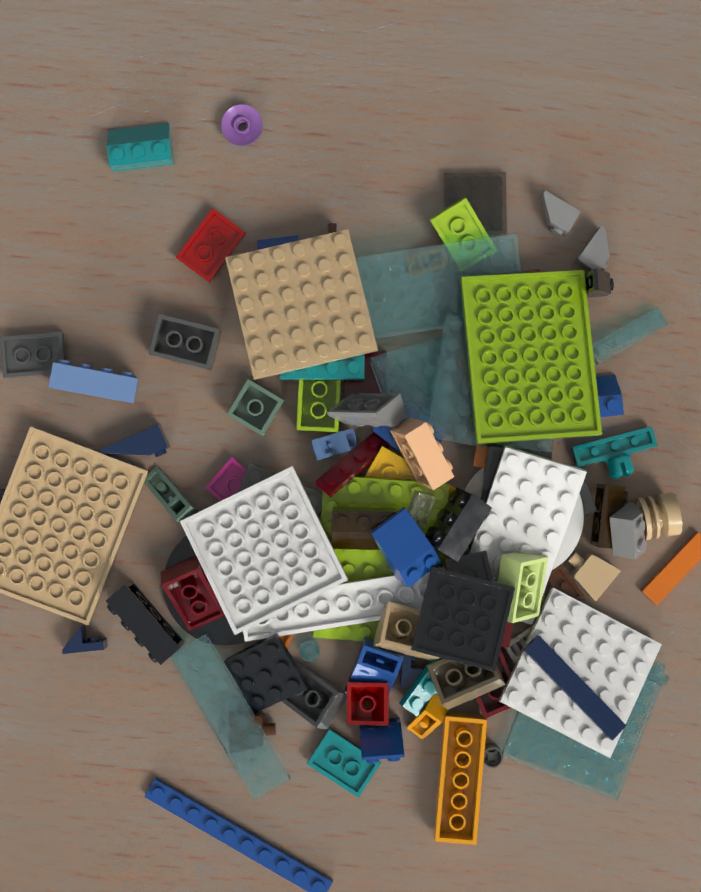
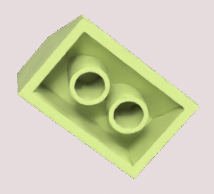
[497,552,548,623]

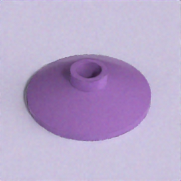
[221,104,263,146]

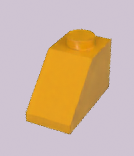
[406,694,448,739]

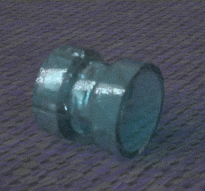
[299,638,320,661]

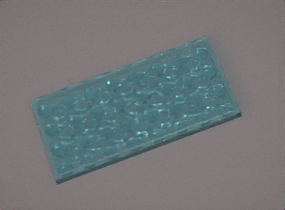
[355,233,521,338]

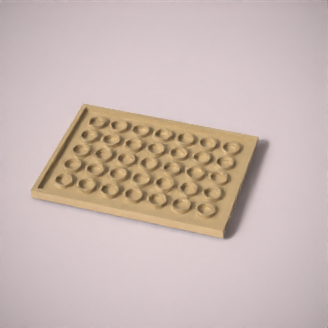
[0,426,148,625]

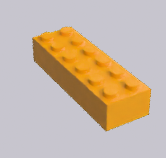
[433,711,487,845]

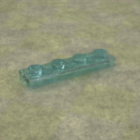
[592,307,668,365]

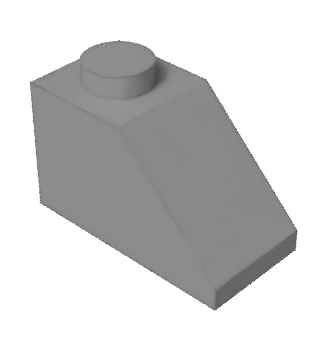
[540,190,581,236]
[574,225,610,272]

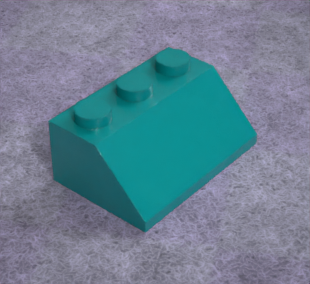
[107,123,175,172]

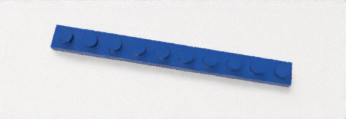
[144,777,333,892]

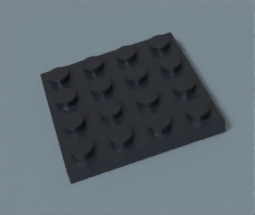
[411,566,515,672]

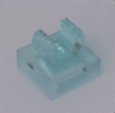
[645,662,669,687]

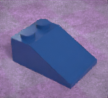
[370,507,441,588]

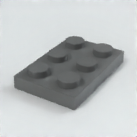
[0,332,66,378]

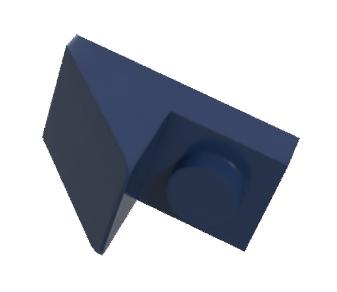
[62,625,108,654]
[400,654,426,689]

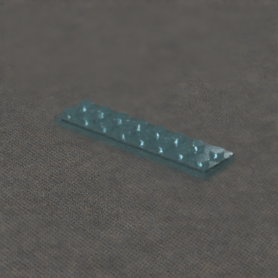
[171,634,291,800]

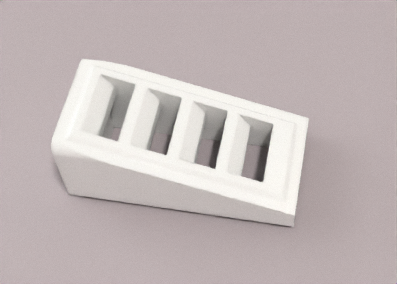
[501,623,535,663]

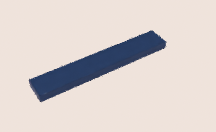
[523,635,627,741]

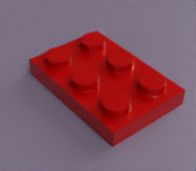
[176,208,246,283]

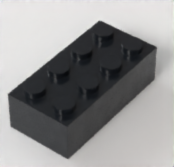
[106,580,185,665]

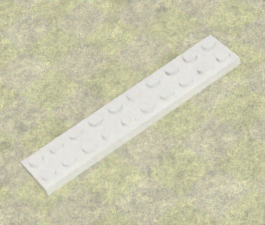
[243,566,444,641]

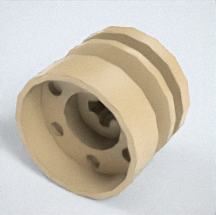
[635,492,682,541]

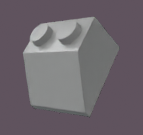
[610,502,647,559]

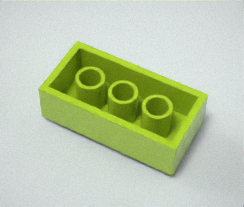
[297,380,341,432]

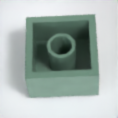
[227,379,285,436]

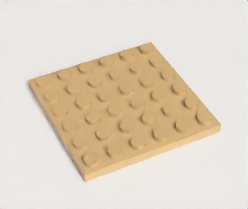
[225,229,378,380]

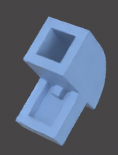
[311,428,358,460]

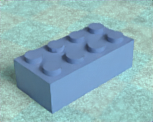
[48,359,138,403]

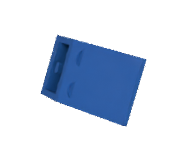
[344,636,404,693]
[359,718,405,763]

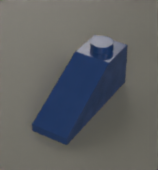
[101,424,170,457]

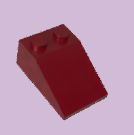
[161,556,225,631]

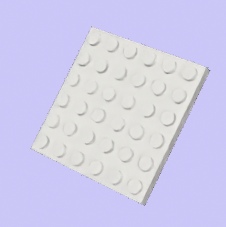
[180,466,348,635]
[498,588,662,758]

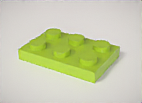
[429,197,497,272]

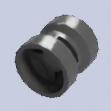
[484,743,503,768]

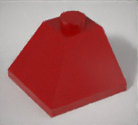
[347,682,389,726]

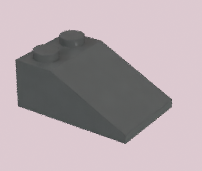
[282,659,347,730]

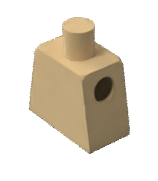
[567,552,621,601]

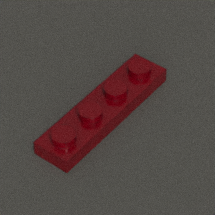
[316,432,389,497]

